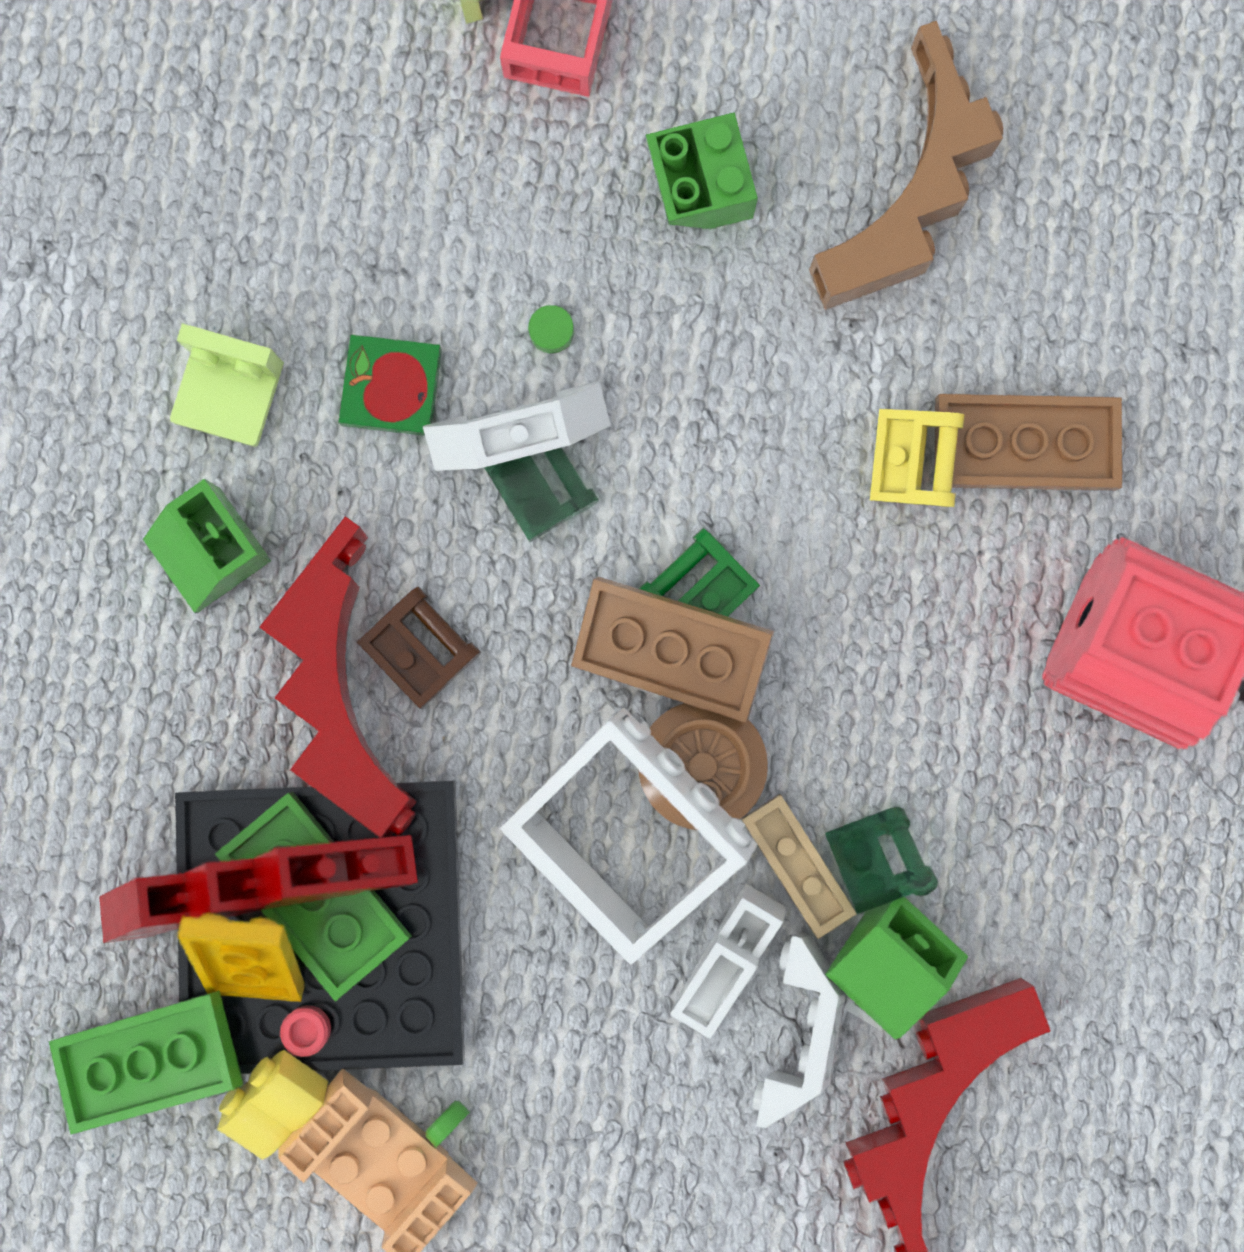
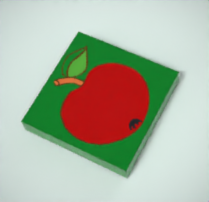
[339,334,442,436]

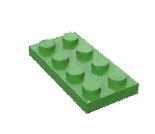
[215,792,412,1001]
[48,991,243,1135]

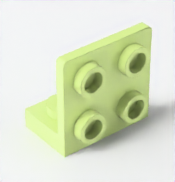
[170,323,284,447]

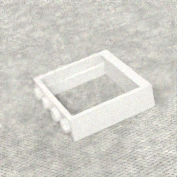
[500,707,758,965]

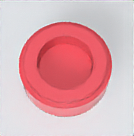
[280,1005,331,1057]

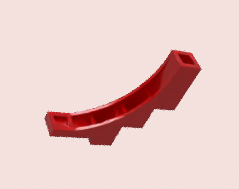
[843,978,1051,1252]

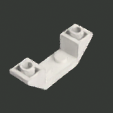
[423,381,611,471]
[753,933,847,1128]

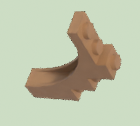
[809,21,1003,310]

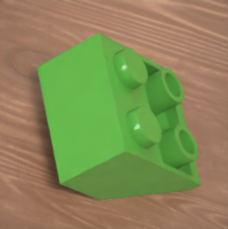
[646,112,758,229]
[143,479,272,613]
[825,891,968,1040]

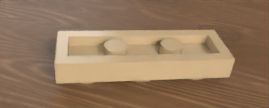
[741,794,857,939]

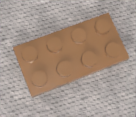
[935,394,1122,491]
[571,576,775,723]

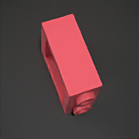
[500,0,613,97]

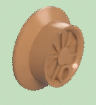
[638,703,768,830]

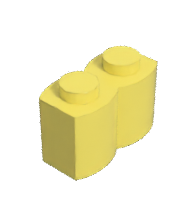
[217,1050,328,1160]

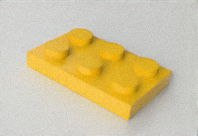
[177,914,305,1002]

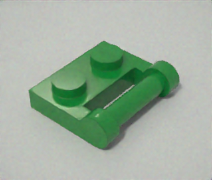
[639,528,760,617]

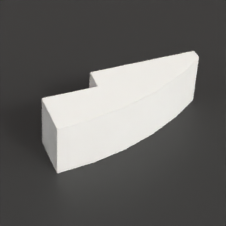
[670,884,786,1039]

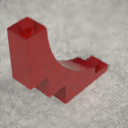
[259,516,417,838]
[99,835,418,943]

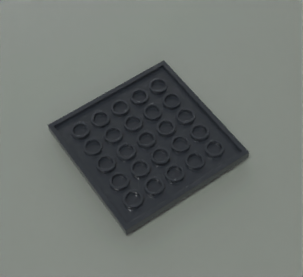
[175,780,465,1074]

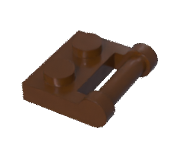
[357,586,481,709]

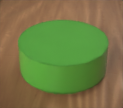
[528,305,574,354]
[425,1100,470,1147]

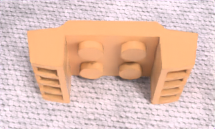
[278,1069,478,1252]

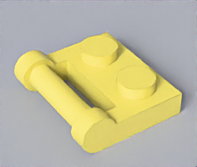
[870,409,964,507]

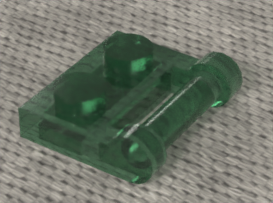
[484,447,599,542]
[825,807,938,915]

